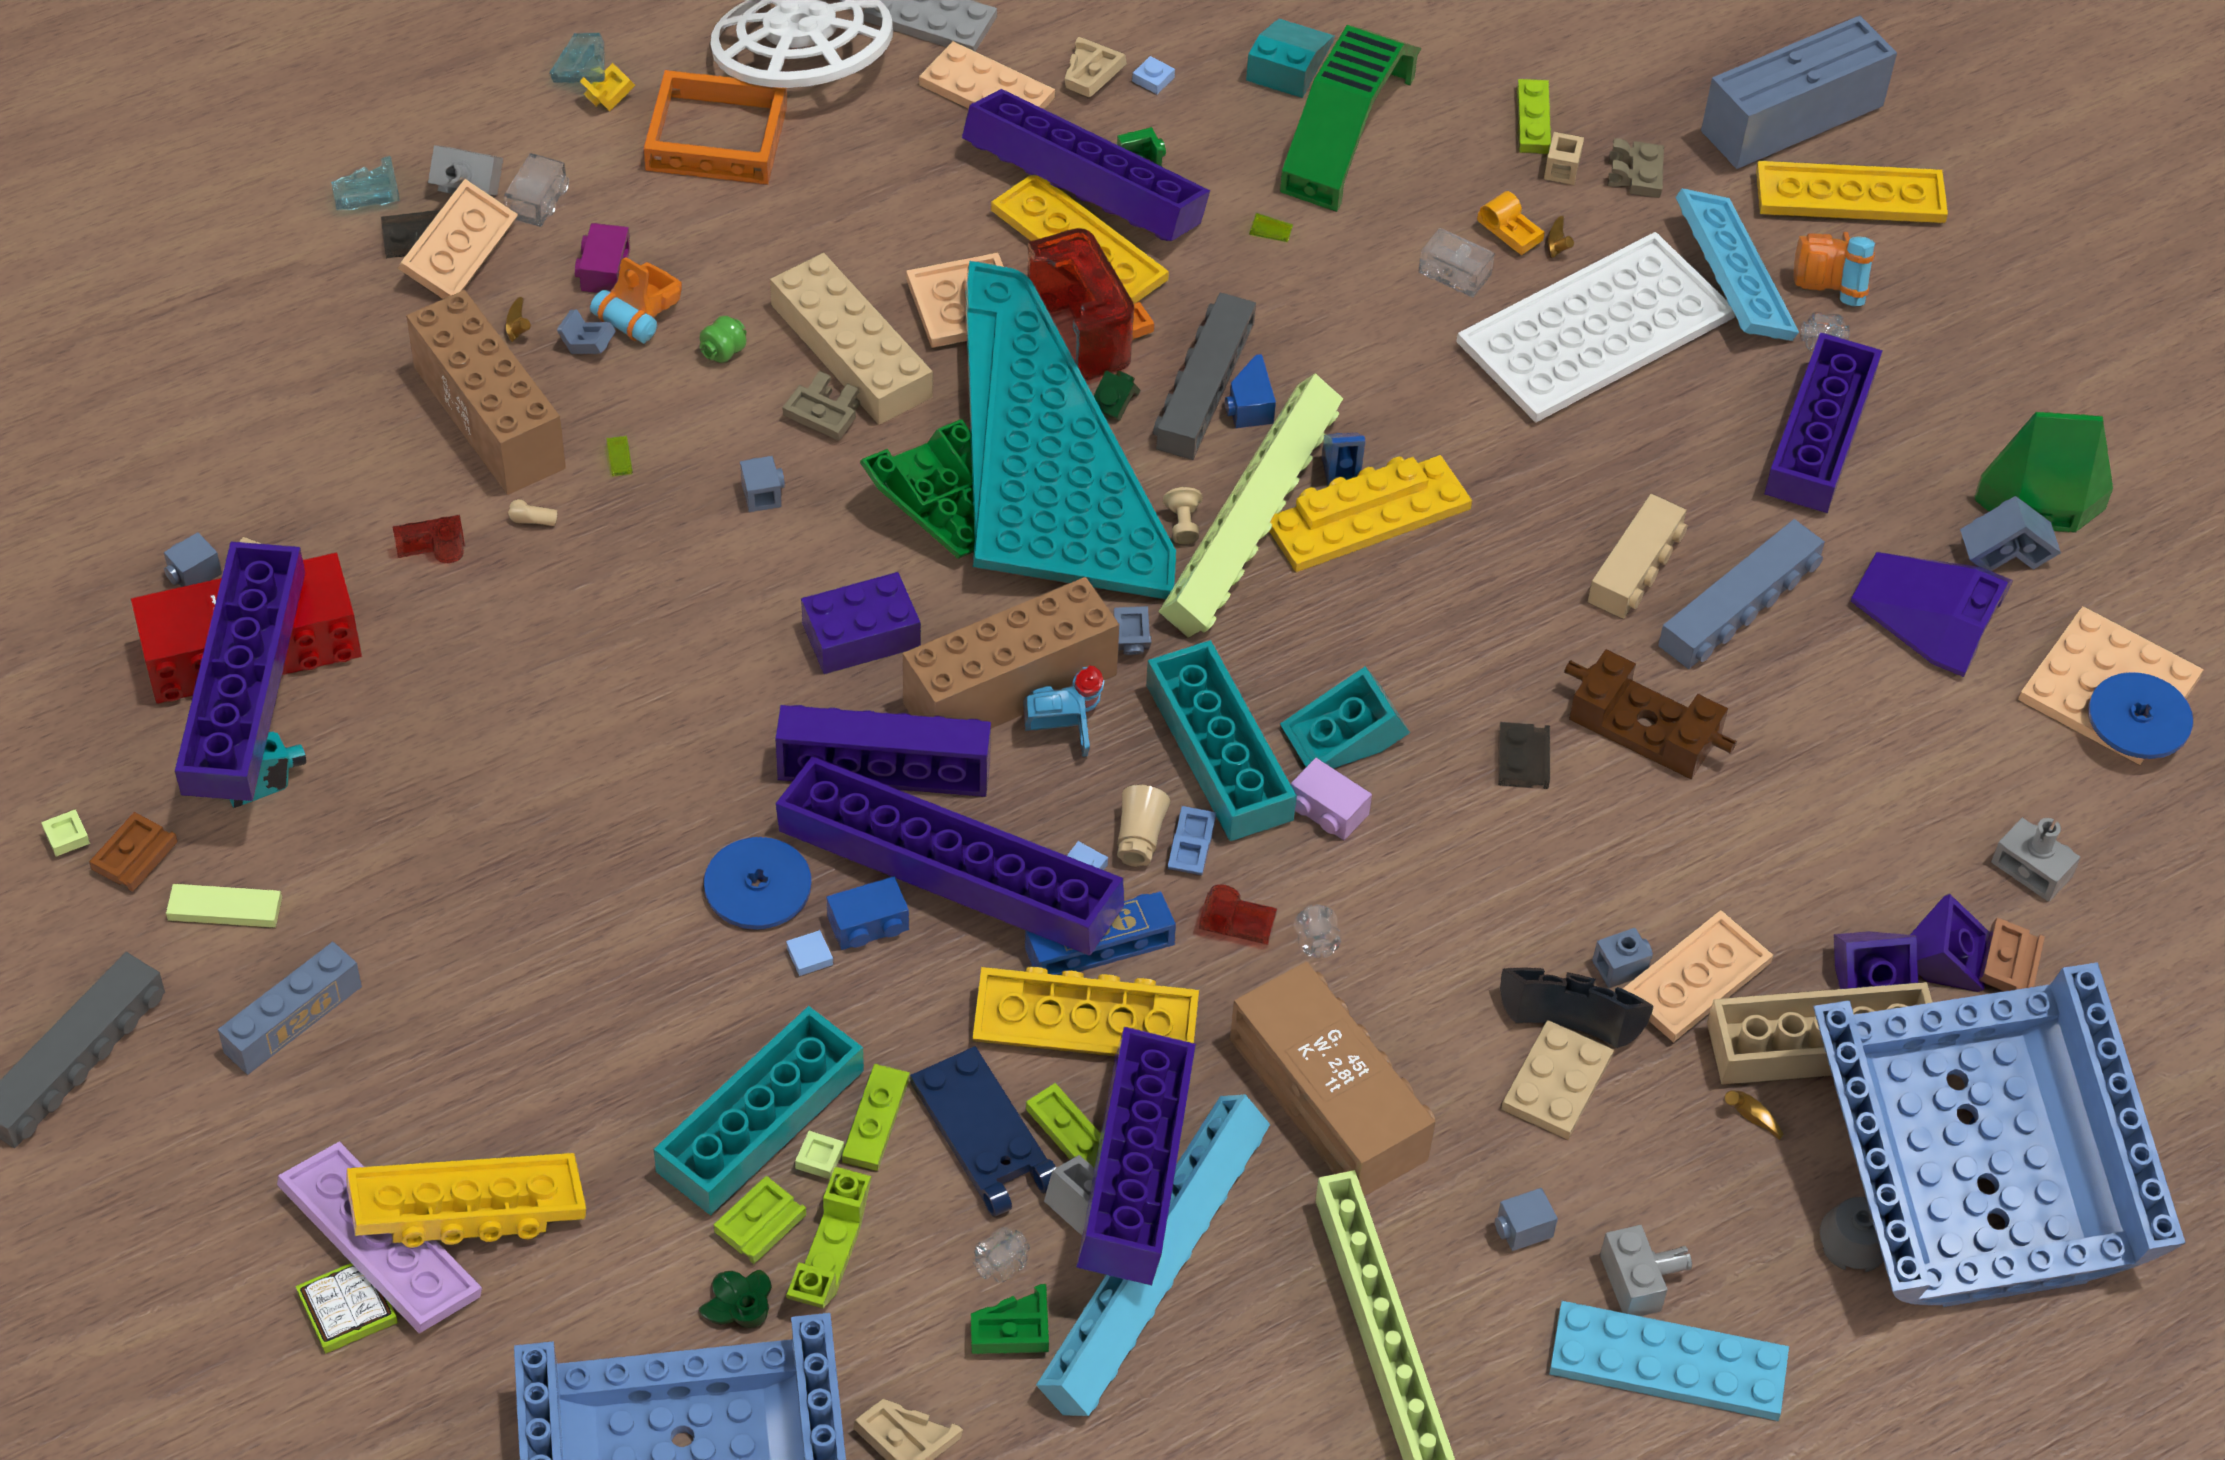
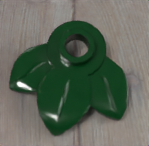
[699,1269,772,1328]

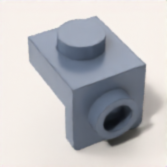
[557,309,616,354]
[1113,606,1152,655]

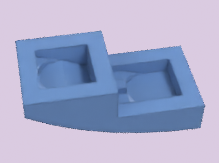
[1168,806,1216,875]

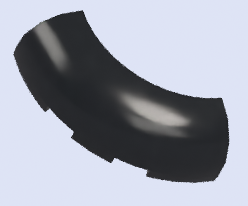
[1500,967,1654,1048]

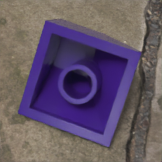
[1910,894,1990,992]
[1834,931,1918,989]

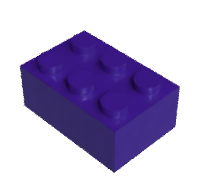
[801,572,921,674]

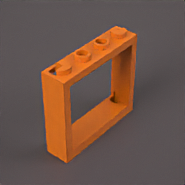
[644,70,787,185]

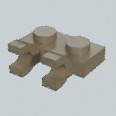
[1608,138,1664,198]
[782,371,860,441]

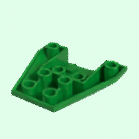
[1975,412,2113,533]
[860,419,975,559]

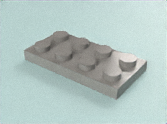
[863,0,997,52]

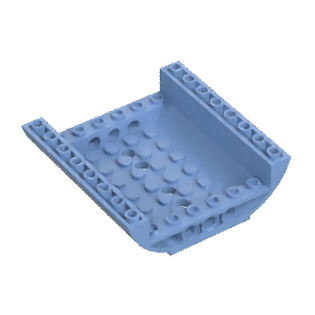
[1813,962,2185,1307]
[514,1313,846,1460]

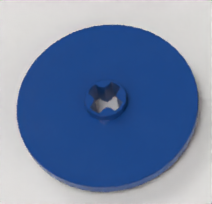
[2088,672,2193,759]
[704,837,812,929]

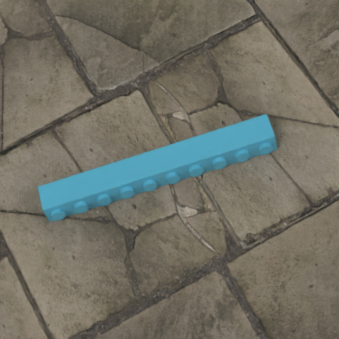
[1036,1094,1270,1416]

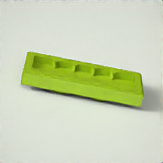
[842,1064,910,1171]

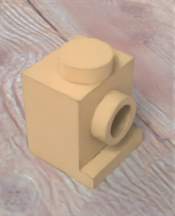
[1544,132,1584,185]

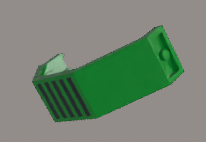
[1280,25,1422,212]

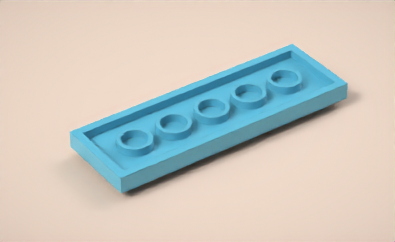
[1675,188,1799,341]
[1549,1301,1789,1421]

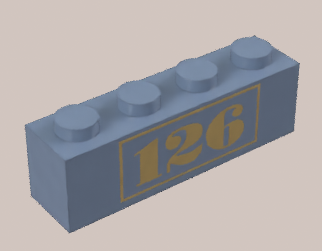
[218,942,362,1075]

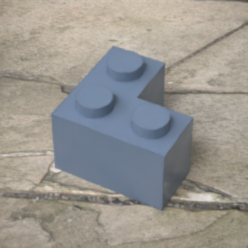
[1960,496,2061,571]

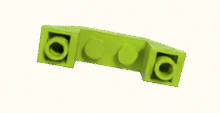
[786,1166,871,1308]

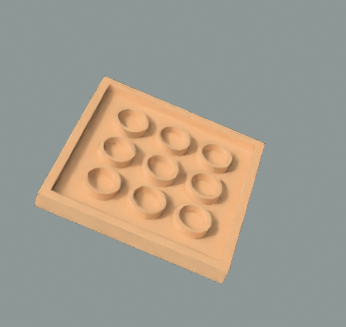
[2018,606,2204,765]

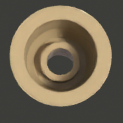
[1117,785,1170,867]

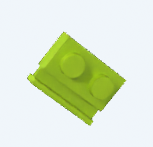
[713,1176,806,1264]

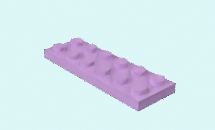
[277,1141,482,1334]

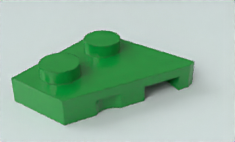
[971,1284,1049,1354]

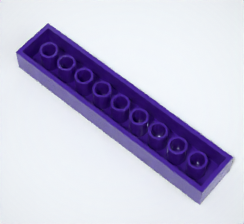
[775,756,1124,956]

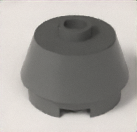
[1820,1197,1884,1272]

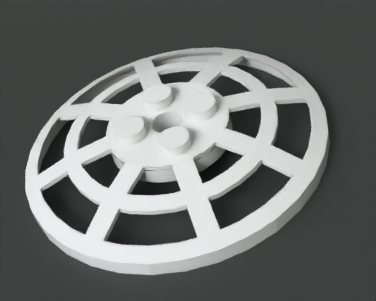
[710,0,893,88]

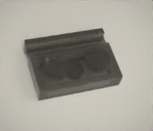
[381,210,440,259]
[1498,722,1550,789]

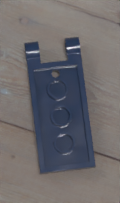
[910,1046,1056,1217]

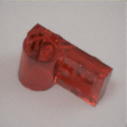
[392,515,465,564]
[1199,884,1277,945]

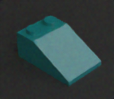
[1246,18,1335,98]
[1280,666,1410,769]

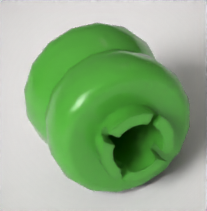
[699,316,747,363]

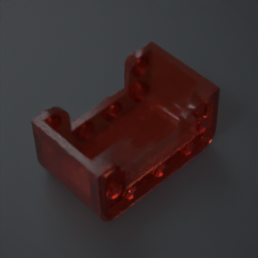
[1027,228,1135,381]

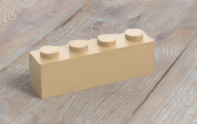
[1588,494,1688,619]

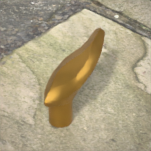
[1548,215,1574,258]
[505,297,531,342]
[1725,1091,1784,1140]

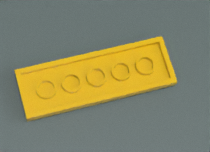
[1756,161,1948,223]
[991,175,1169,309]

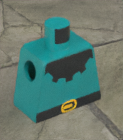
[229,731,306,808]

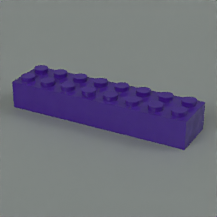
[962,89,1210,241]
[175,541,305,801]
[1076,1027,1196,1286]

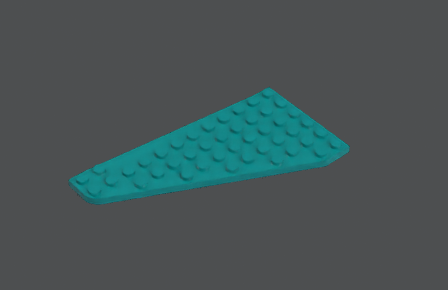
[965,261,1176,599]

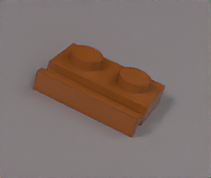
[89,812,178,892]

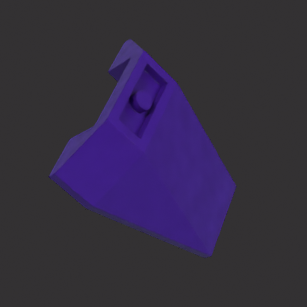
[1851,552,2013,677]

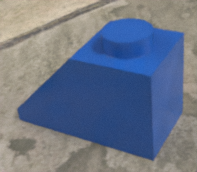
[1225,354,1276,428]
[1322,432,1365,486]

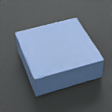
[786,930,833,976]

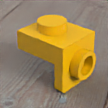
[580,63,636,111]

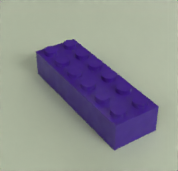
[1764,332,1883,513]
[775,705,991,797]

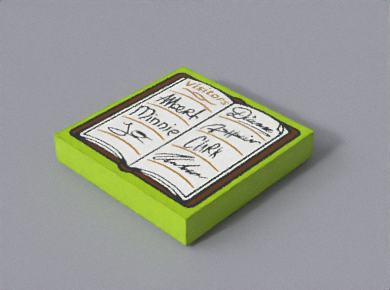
[296,1263,398,1354]

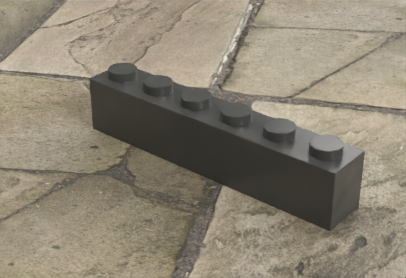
[1153,292,1256,460]
[0,952,165,1148]

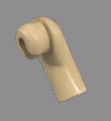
[508,499,557,526]

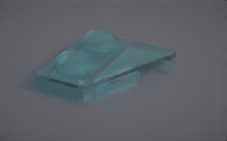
[549,33,605,83]
[331,156,400,211]

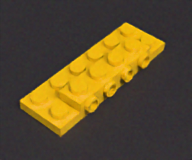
[1269,455,1472,572]
[973,967,1199,1056]
[346,1153,586,1248]

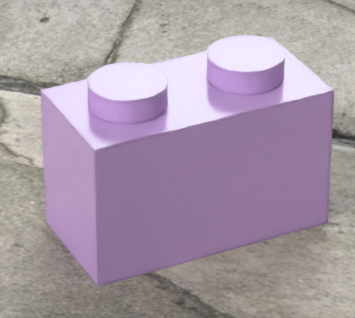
[1291,758,1372,840]

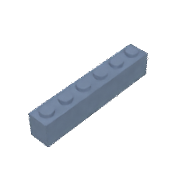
[1658,519,1825,669]

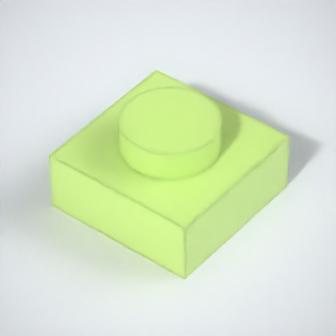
[41,809,90,856]
[795,1131,844,1179]

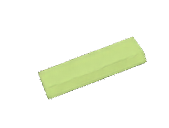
[166,884,282,928]

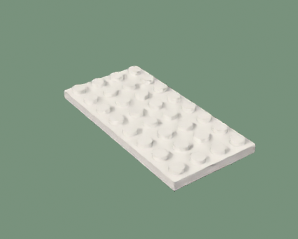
[1456,232,1735,423]

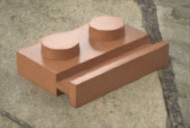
[1979,917,2045,991]

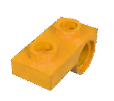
[1477,191,1545,255]

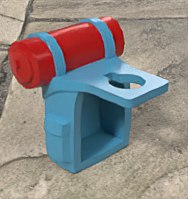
[1023,665,1104,757]

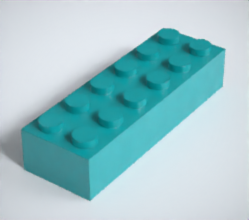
[1146,640,1297,841]
[653,1006,864,1216]

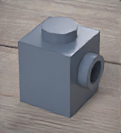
[740,456,785,512]
[164,532,222,587]
[1592,928,1653,988]
[1495,1188,1558,1251]

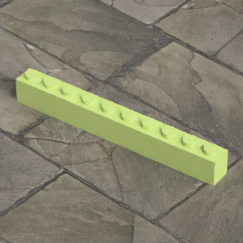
[1159,373,1343,638]
[1315,1170,1455,1460]

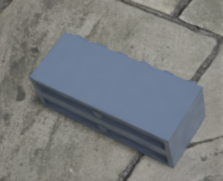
[1701,15,1897,169]

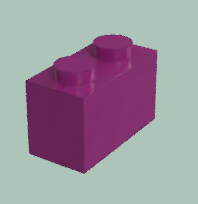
[575,223,631,293]

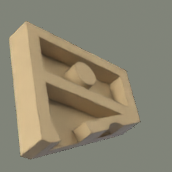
[1065,37,1127,97]
[853,1399,963,1460]

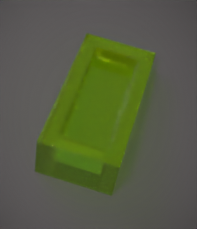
[1249,213,1293,242]
[606,436,633,476]

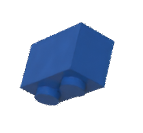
[826,876,909,950]

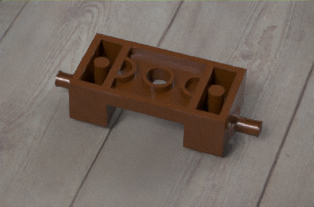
[1564,649,1737,780]

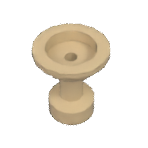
[1163,487,1203,544]

